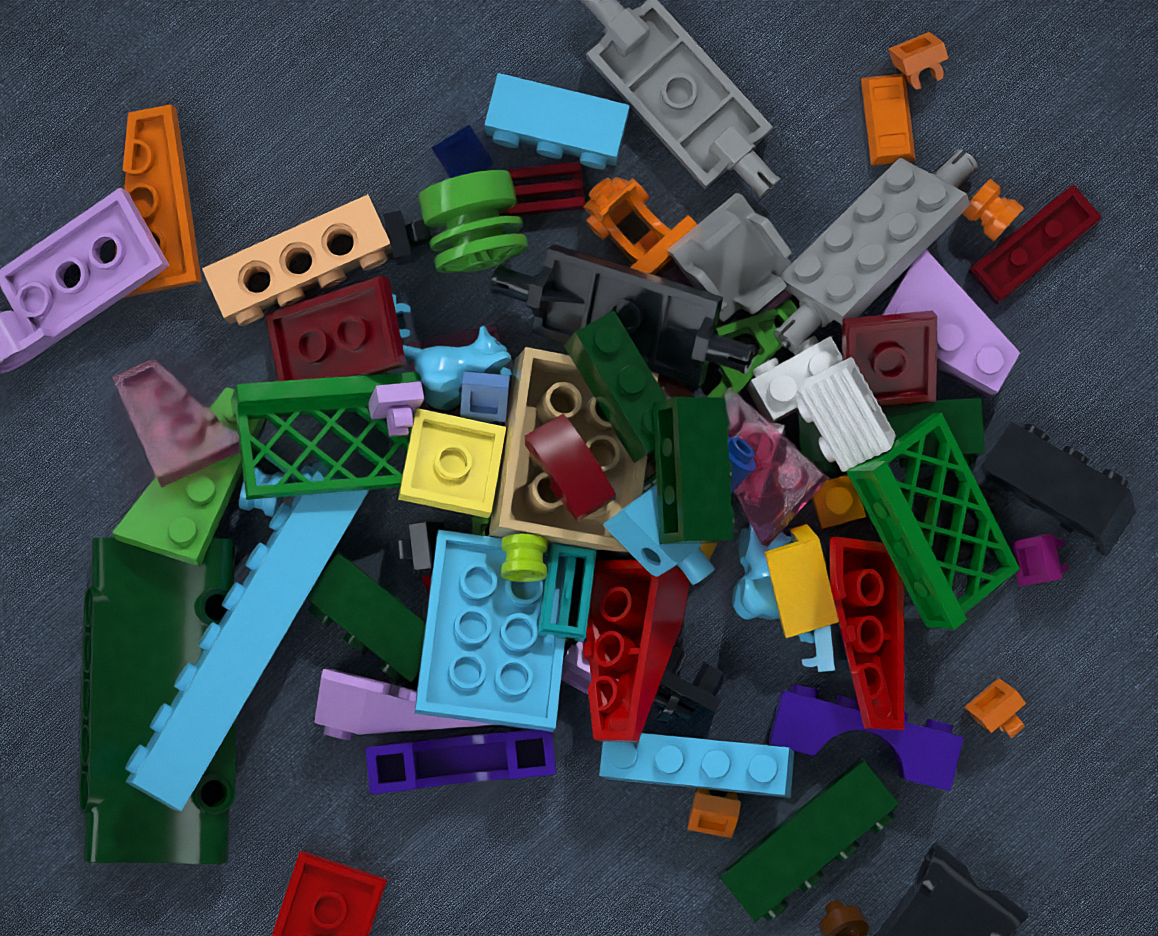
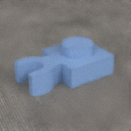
[460,371,510,426]

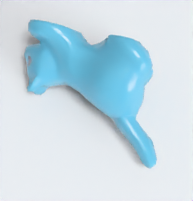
[403,326,512,410]
[732,522,815,643]

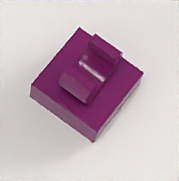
[1010,533,1069,587]

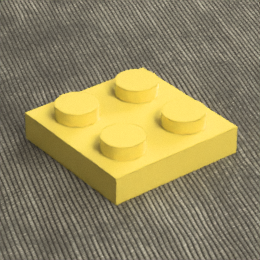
[398,408,506,518]

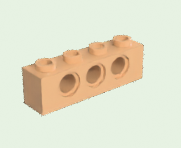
[202,194,392,326]

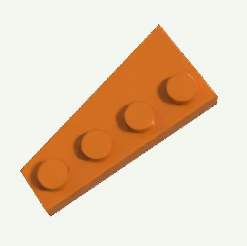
[114,104,202,298]

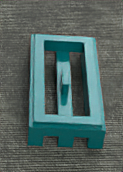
[538,542,597,642]

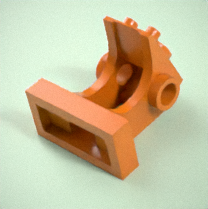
[583,177,698,275]

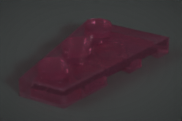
[112,358,240,488]
[721,387,829,547]

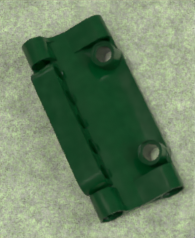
[79,537,237,864]

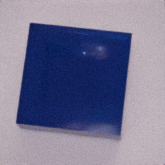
[432,124,494,178]

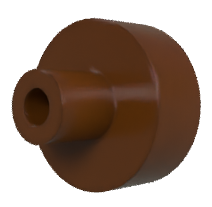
[819,900,869,936]

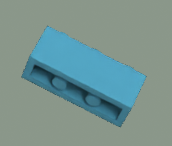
[485,73,630,169]

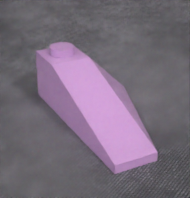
[314,669,497,741]

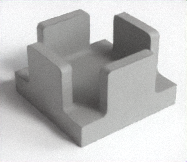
[667,193,792,322]

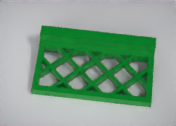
[231,372,420,500]
[846,412,1020,630]

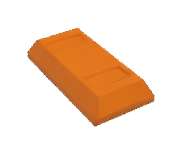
[861,73,916,166]

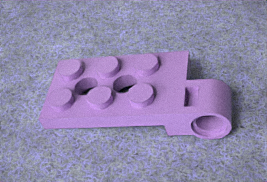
[0,188,170,373]

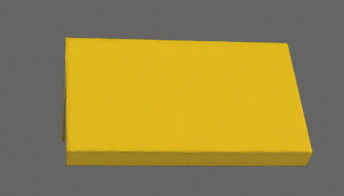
[764,524,839,638]

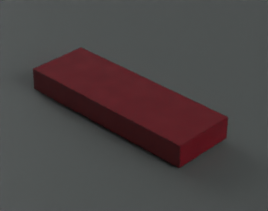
[968,184,1102,305]

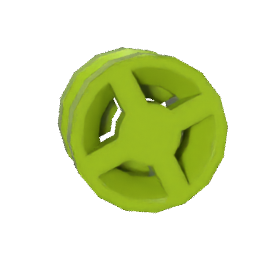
[500,533,548,582]

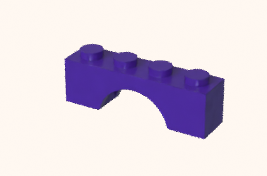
[767,684,964,791]
[365,729,557,794]

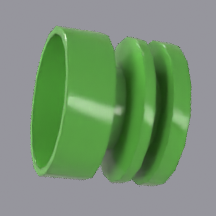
[417,170,529,273]

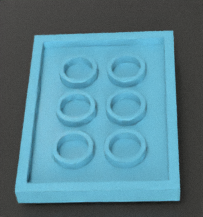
[414,530,566,732]

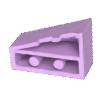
[881,250,1020,398]

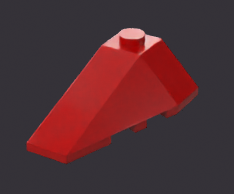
[830,537,904,731]
[578,560,690,742]

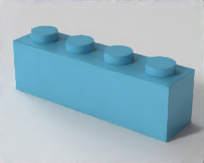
[599,733,795,798]

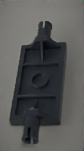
[490,244,755,387]

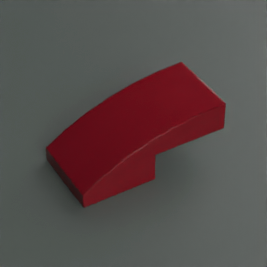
[525,413,616,522]

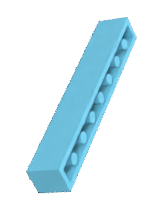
[125,461,369,811]

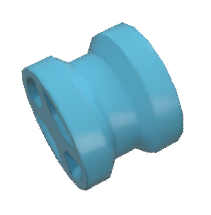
[239,466,287,517]

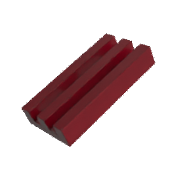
[500,162,585,216]

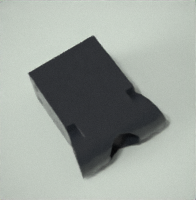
[874,842,1028,936]

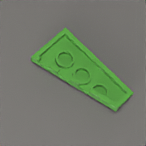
[112,387,265,567]

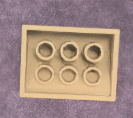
[488,347,658,552]

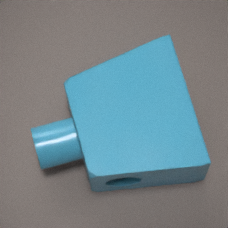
[603,483,715,585]

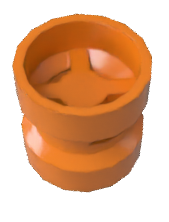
[962,178,1024,242]

